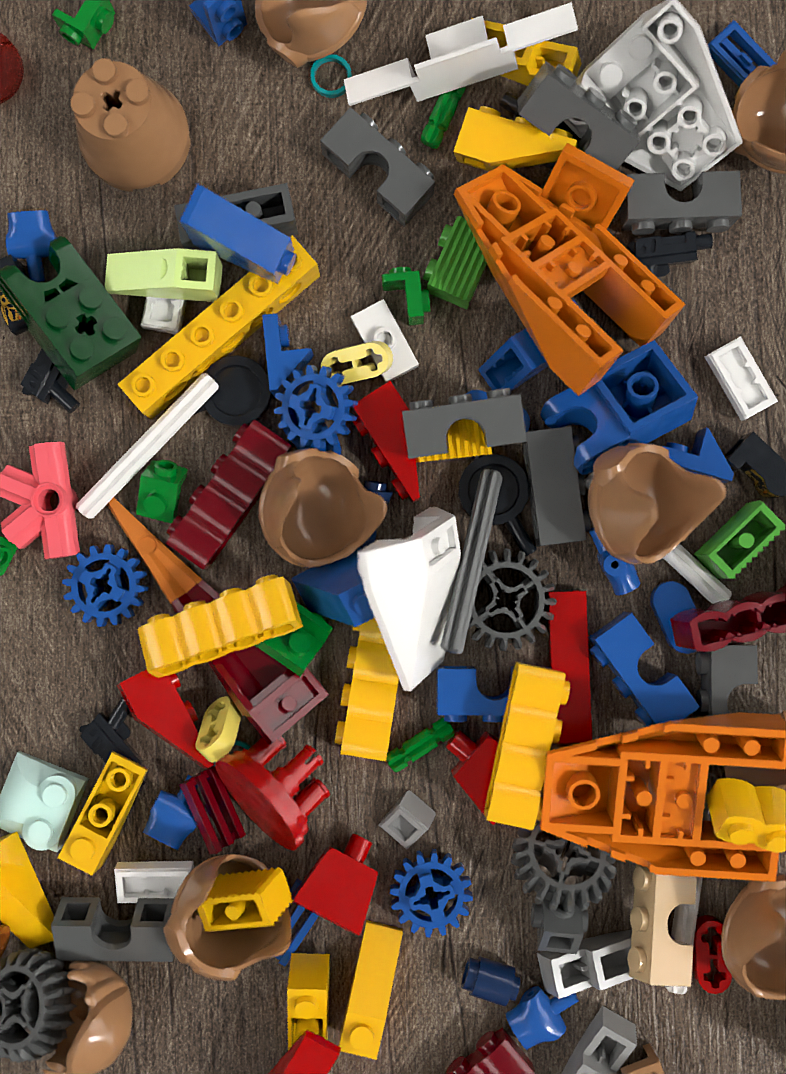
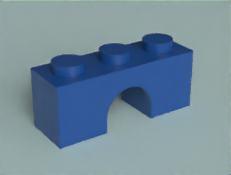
[588,612,700,727]
[436,666,552,722]

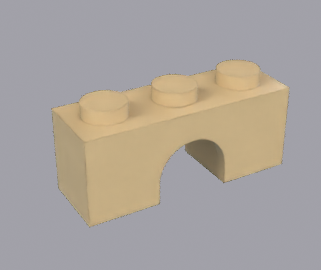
[627,864,697,987]

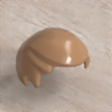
[42,961,133,1074]

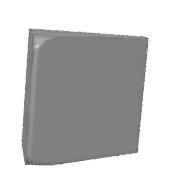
[379,790,436,849]

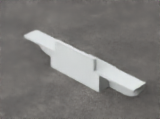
[344,2,578,106]

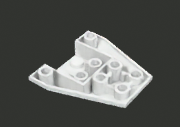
[564,0,742,191]
[358,507,461,691]

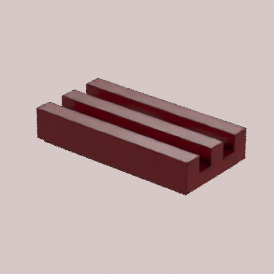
[179,766,246,854]

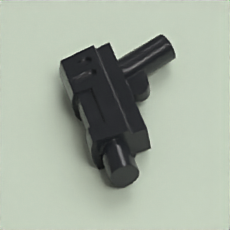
[627,231,713,278]
[20,349,80,413]
[79,697,146,787]

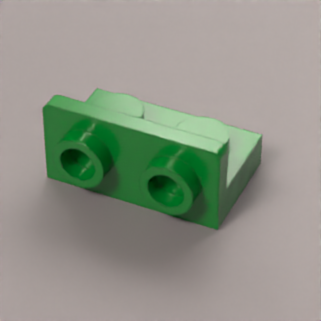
[255,602,333,677]

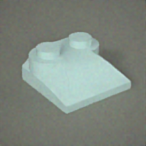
[0,751,89,852]

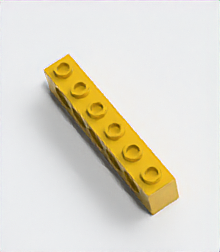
[117,235,320,419]

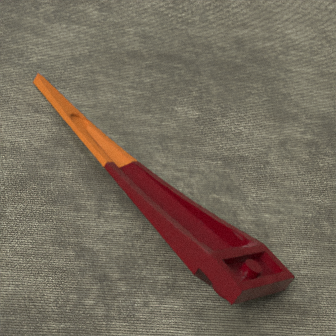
[107,497,329,745]

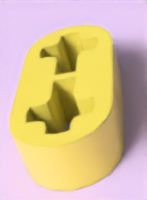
[321,341,393,385]
[195,696,242,763]

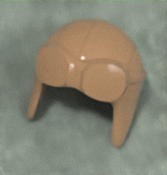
[255,0,367,68]
[732,50,786,174]
[588,443,726,565]
[259,448,388,568]
[163,854,292,981]
[721,873,786,1000]

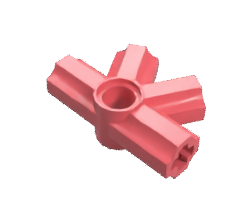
[0,442,80,559]

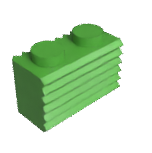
[423,216,487,310]
[694,500,785,579]

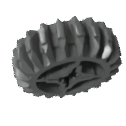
[468,549,557,651]
[511,820,617,914]
[0,948,77,1063]

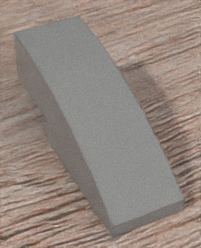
[537,930,633,999]
[561,1006,637,1074]

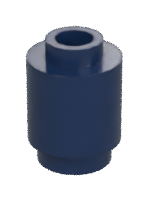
[461,956,521,1007]

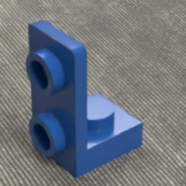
[189,0,247,46]

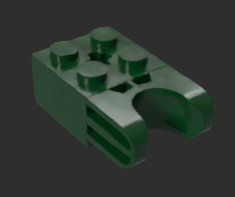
[0,236,141,391]

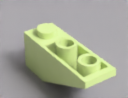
[104,248,223,302]

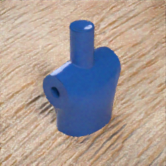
[6,210,56,282]
[589,528,641,595]
[143,774,198,850]
[505,986,579,1050]

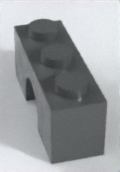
[517,61,640,170]
[320,107,435,227]
[620,171,742,235]
[402,388,527,459]
[695,643,758,717]
[51,897,174,962]

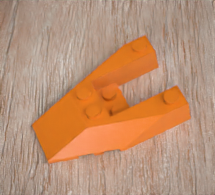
[454,164,686,396]
[540,712,786,882]

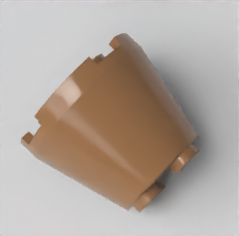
[71,58,191,192]

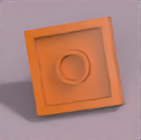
[541,143,635,229]

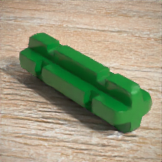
[421,86,465,149]
[386,718,455,772]

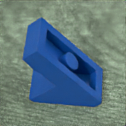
[262,313,314,396]
[661,427,734,484]

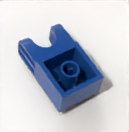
[540,340,698,475]

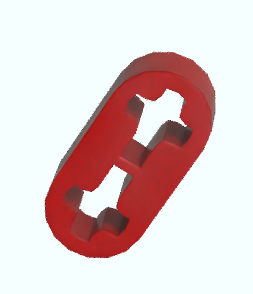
[692,915,732,994]

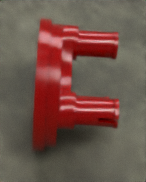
[215,736,330,851]

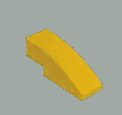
[471,18,582,86]

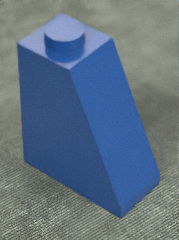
[180,184,296,284]
[478,300,579,391]
[292,547,375,627]

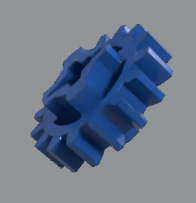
[274,365,358,449]
[62,544,149,627]
[390,849,473,937]

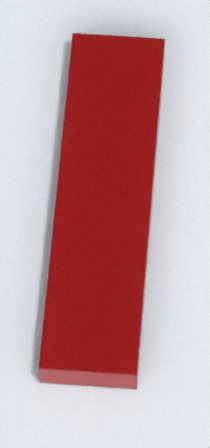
[547,591,592,744]

